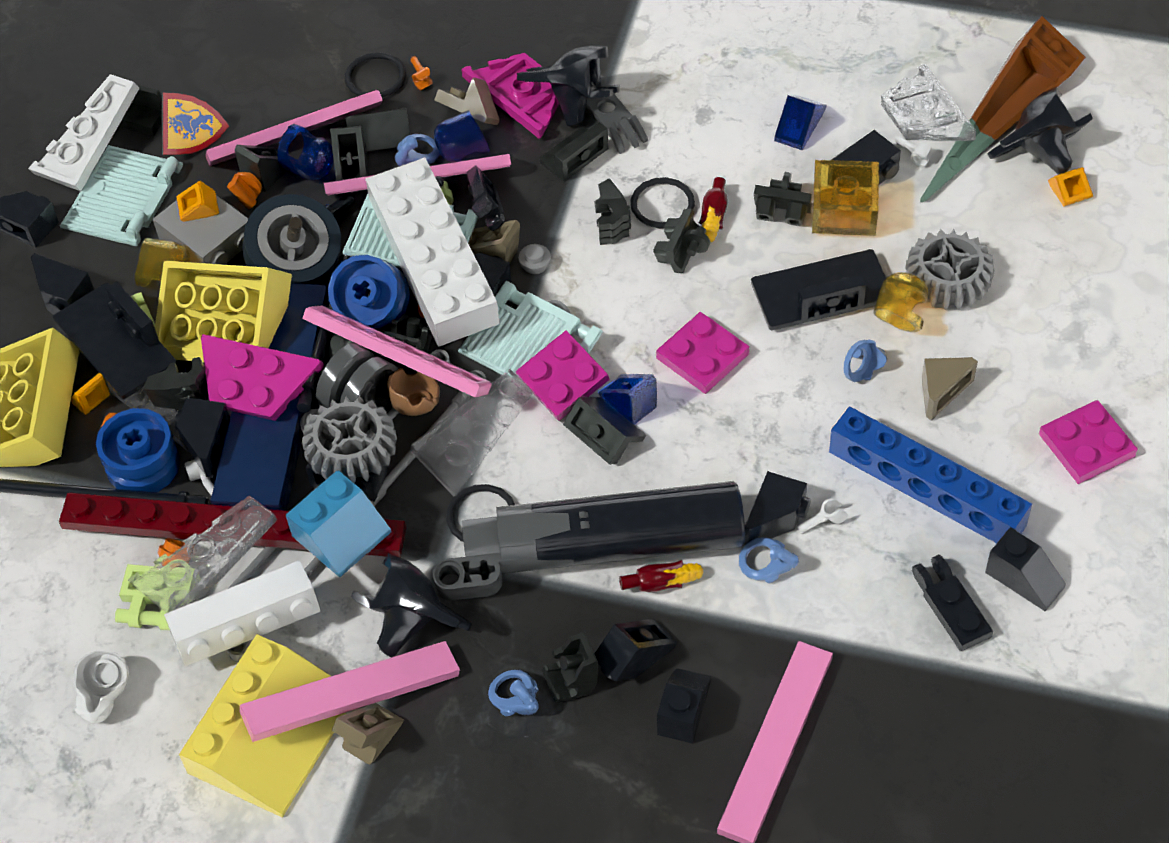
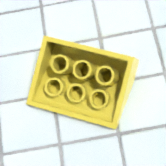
[155,261,292,363]
[0,327,79,467]
[179,634,346,818]

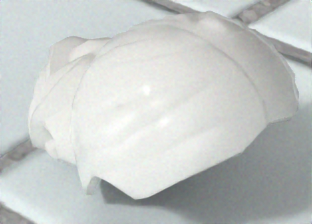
[74,651,129,723]

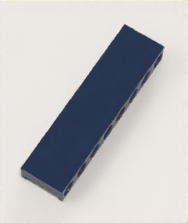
[210,283,328,511]

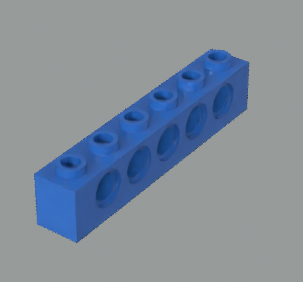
[829,406,1032,543]

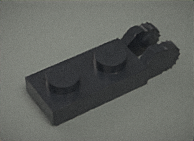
[467,165,505,231]
[912,554,993,651]

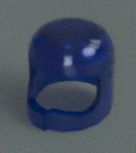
[434,110,490,163]
[278,124,334,180]

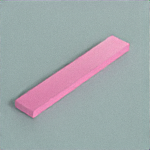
[206,90,383,166]
[324,154,511,195]
[302,305,492,397]
[239,641,460,742]
[717,641,833,843]

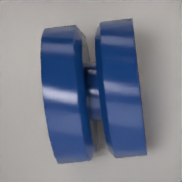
[328,255,410,330]
[96,408,180,492]

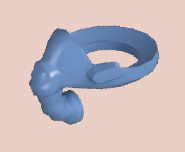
[395,134,440,166]
[844,339,888,382]
[739,537,799,583]
[488,670,539,716]

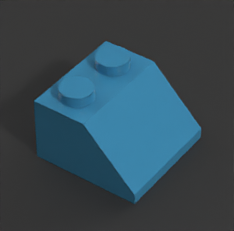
[286,470,391,578]

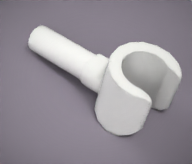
[895,135,931,167]
[185,460,214,496]
[797,499,848,534]

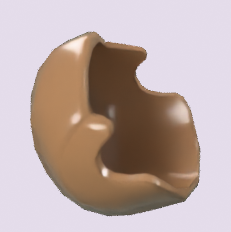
[387,368,440,416]

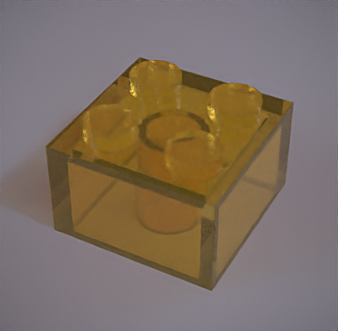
[812,160,879,236]

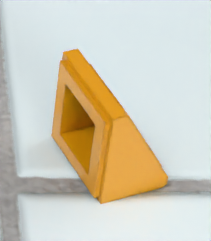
[1048,167,1093,207]
[176,181,219,222]
[71,373,110,415]

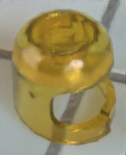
[135,238,191,287]
[873,272,929,332]

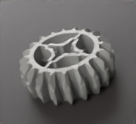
[905,229,995,310]
[302,396,397,483]

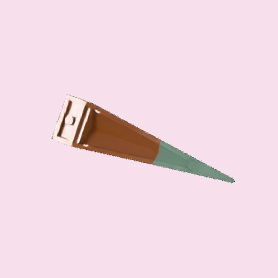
[920,16,1086,202]

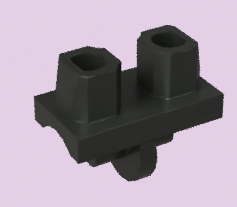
[754,172,812,226]
[653,209,710,273]

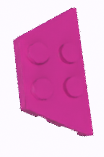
[462,53,559,139]
[201,334,324,421]

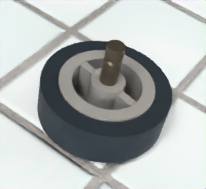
[243,194,341,285]

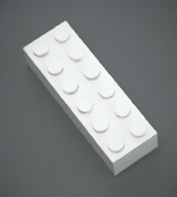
[365,158,500,347]

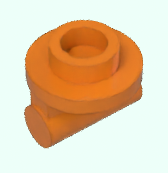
[227,172,262,209]

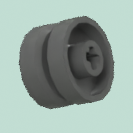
[316,343,398,411]

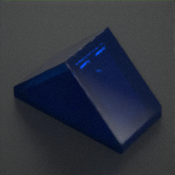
[774,95,827,151]
[598,374,657,425]

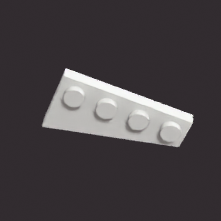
[28,74,139,191]

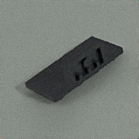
[751,249,894,331]
[53,282,177,400]

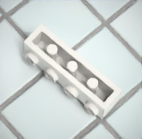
[164,560,321,667]

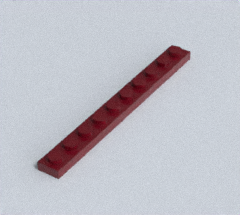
[59,493,407,558]

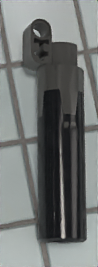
[433,481,745,600]

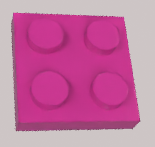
[656,312,750,394]
[515,330,610,421]
[1039,399,1138,484]

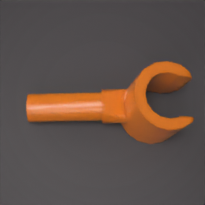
[411,56,433,90]

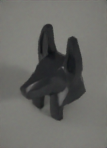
[517,45,620,126]
[987,87,1093,175]
[351,553,472,658]

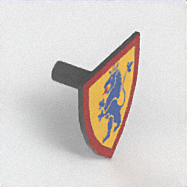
[162,93,229,155]

